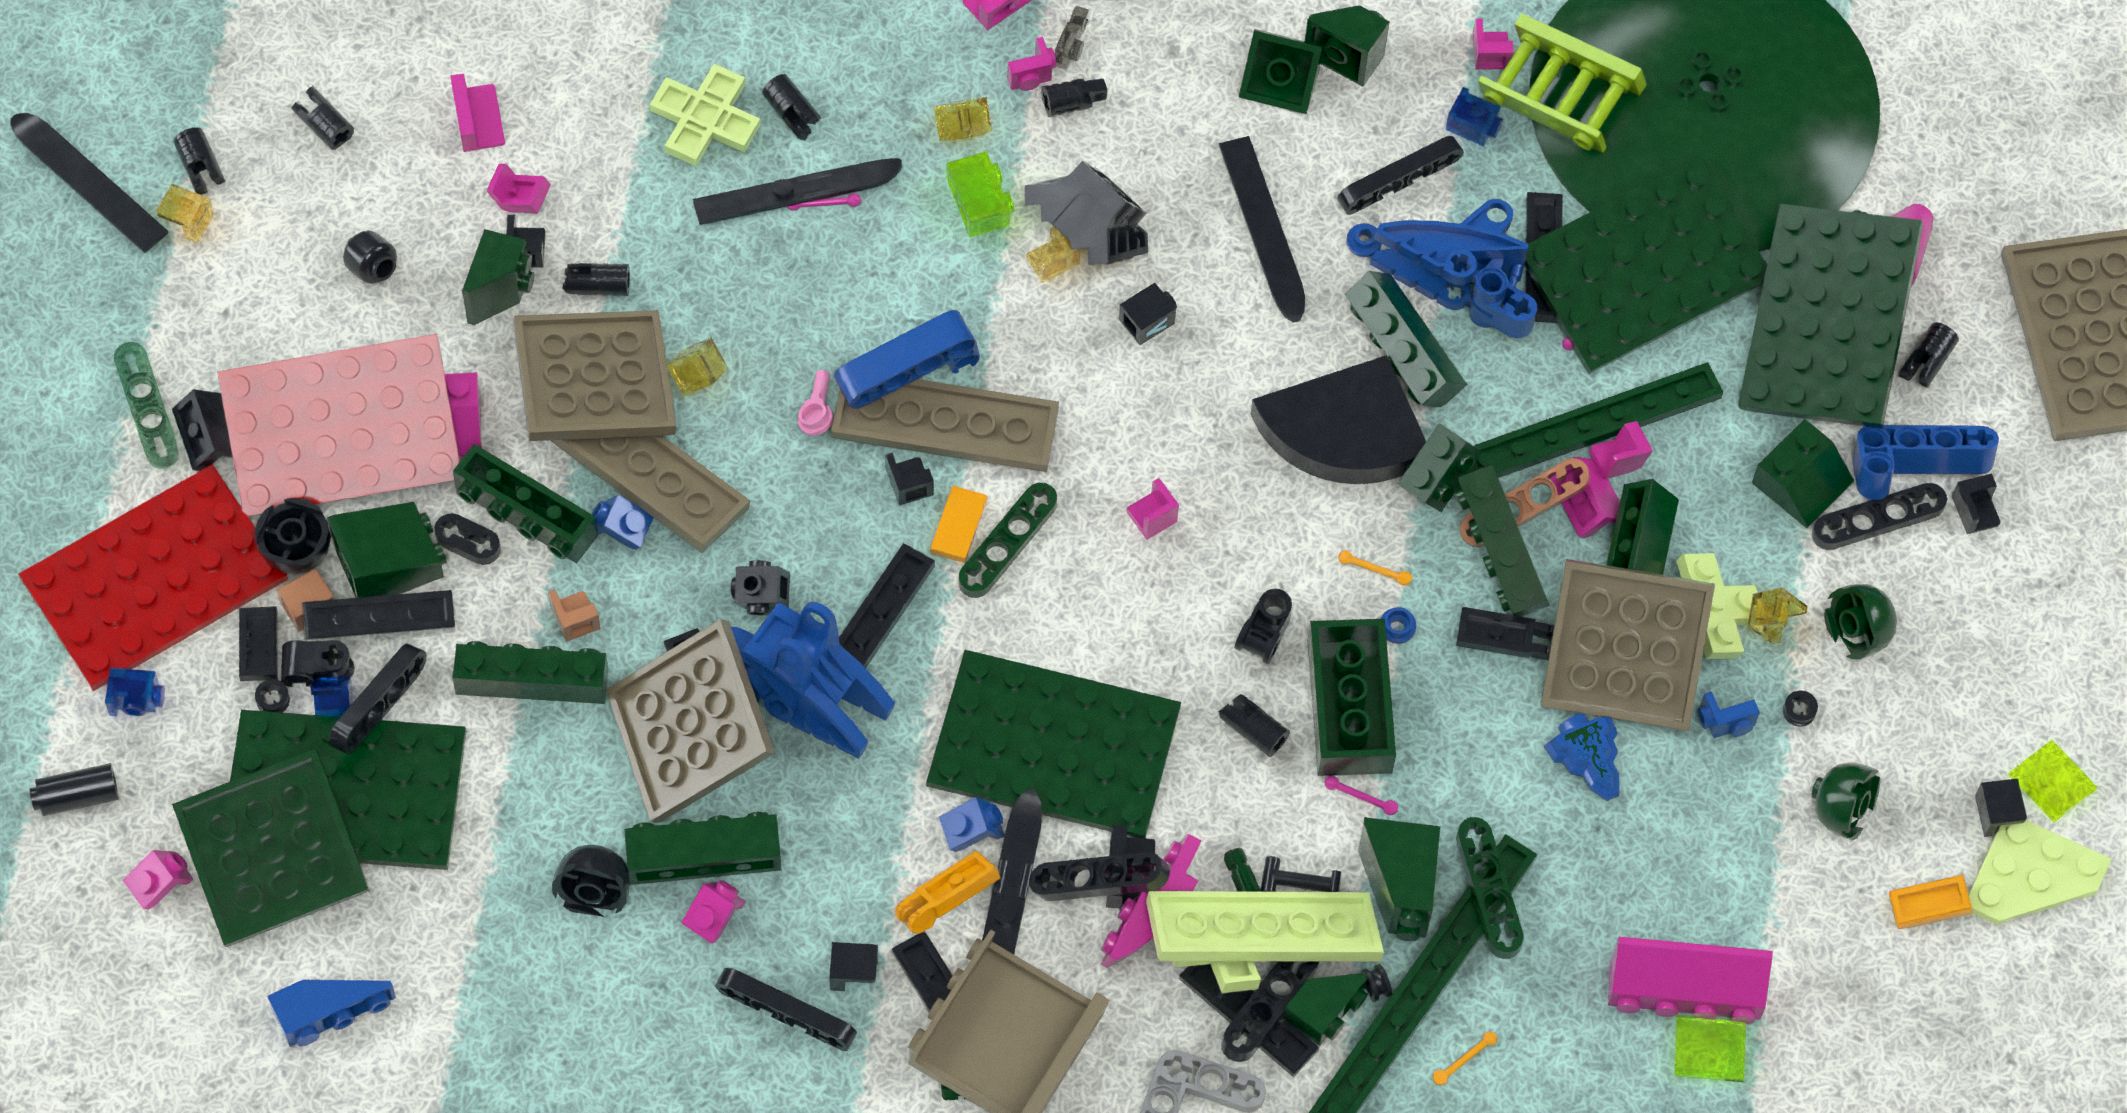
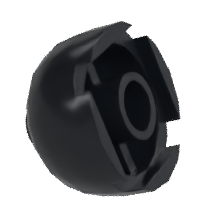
[254,498,331,575]
[552,845,630,917]

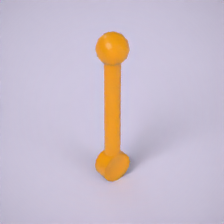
[1338,550,1412,586]
[1433,1031,1498,1085]

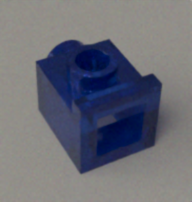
[1446,87,1504,147]
[105,668,165,716]

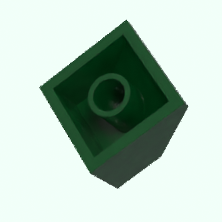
[1305,5,1390,87]
[462,229,535,325]
[1752,419,1855,528]

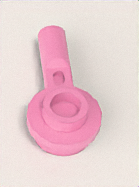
[798,370,834,436]

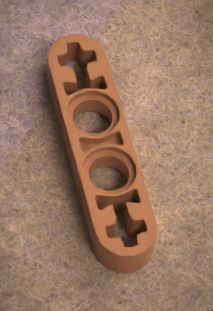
[1460,458,1590,548]

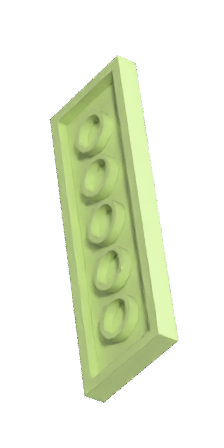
[1146,891,1384,962]

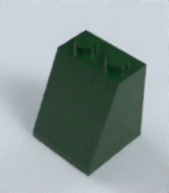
[327,502,447,598]
[1358,817,1441,941]

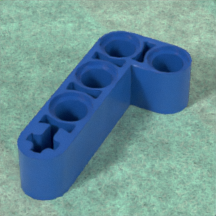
[834,310,980,409]
[1853,425,1999,500]

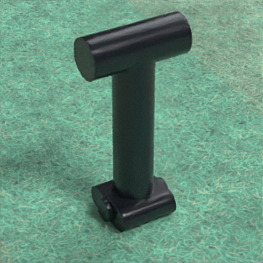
[1260,856,1341,892]

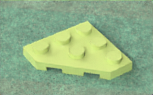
[1969,820,2112,925]

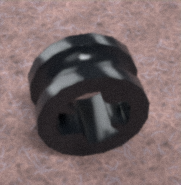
[255,679,290,713]
[1783,690,1818,727]
[1361,964,1392,1002]

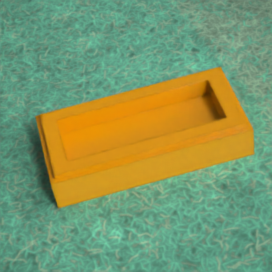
[930,485,987,563]
[1889,875,1973,929]

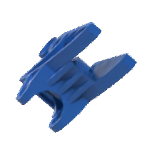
[1370,199,1537,338]
[731,602,895,759]

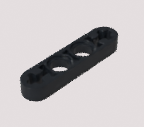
[1337,136,1464,215]
[1811,483,1947,550]
[329,643,427,755]
[1029,852,1170,901]
[1221,961,1320,1062]
[715,968,857,1051]

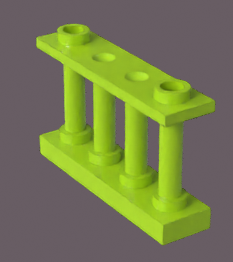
[1478,13,1647,153]

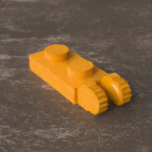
[894,851,1000,934]

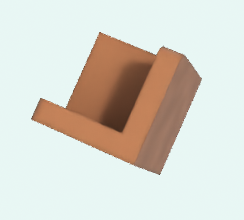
[277,568,334,632]
[548,589,600,642]

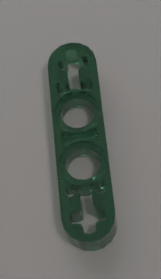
[114,342,179,469]

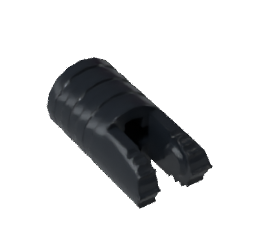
[762,74,821,141]
[291,85,354,150]
[173,127,225,197]
[562,263,630,296]
[1899,322,1959,388]
[1218,694,1290,757]

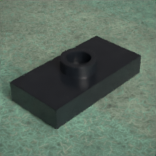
[239,606,278,681]

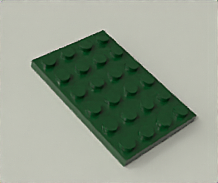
[1524,155,1767,374]
[1738,204,1923,429]
[926,649,1181,839]
[230,709,467,870]

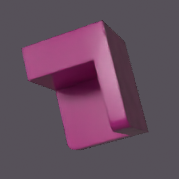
[1473,18,1513,70]
[1589,421,1653,479]
[1126,478,1179,540]

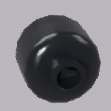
[343,230,397,284]

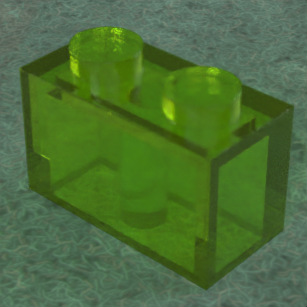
[946,151,1014,238]

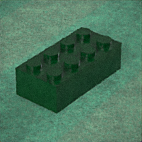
[1307,618,1396,776]

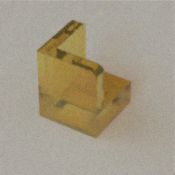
[934,97,992,141]
[156,184,214,243]
[1026,226,1081,283]
[667,337,728,397]
[1748,587,1808,644]

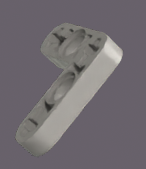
[1140,1050,1266,1113]

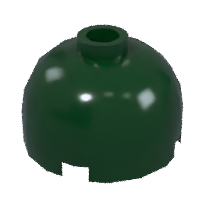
[1824,584,1897,659]
[1811,762,1881,840]

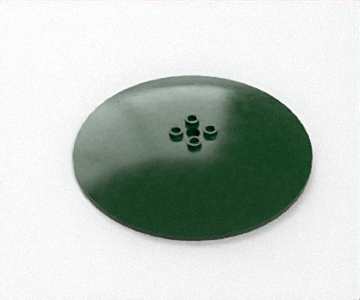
[1530,0,1880,251]

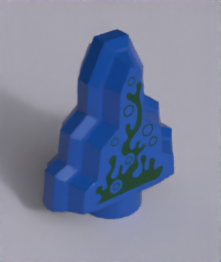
[1544,713,1620,801]

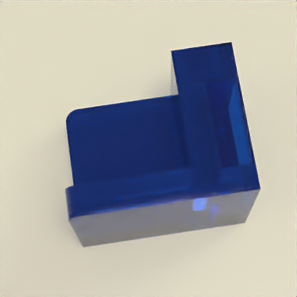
[310,676,353,717]

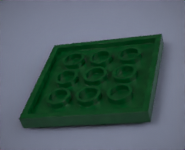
[172,748,370,947]

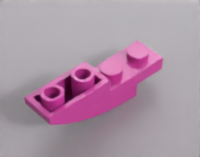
[1101,834,1202,968]

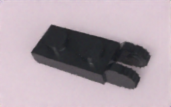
[1456,607,1554,660]

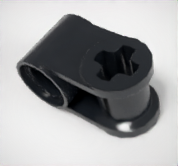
[1234,588,1292,664]
[281,640,355,687]

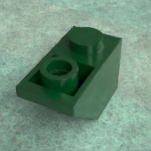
[1283,973,1368,1046]

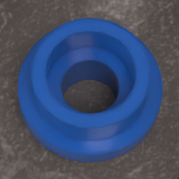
[1346,223,1382,257]
[1381,607,1417,644]

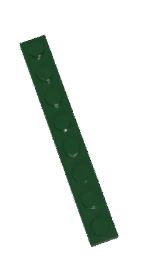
[1458,362,1723,489]

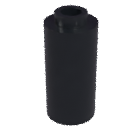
[29,763,119,816]

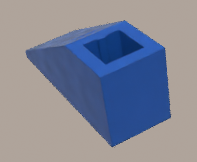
[267,979,396,1047]

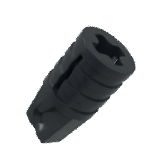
[1041,78,1108,117]

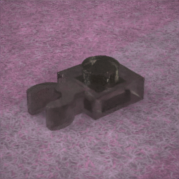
[1055,6,1089,70]

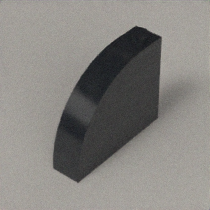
[1250,355,1426,484]

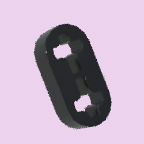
[434,513,501,565]

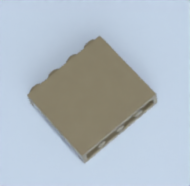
[908,930,1110,1113]

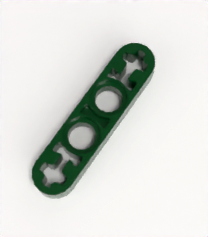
[959,482,1057,598]
[1456,817,1524,959]

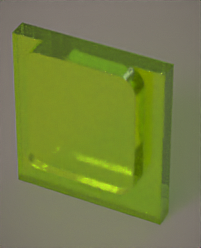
[2008,740,2098,823]
[1674,1016,1746,1083]

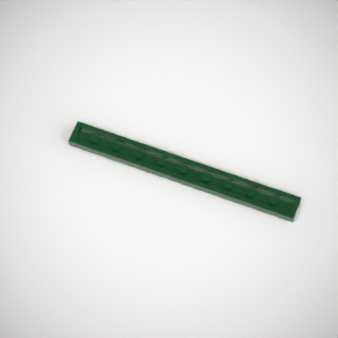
[1309,834,1537,1113]

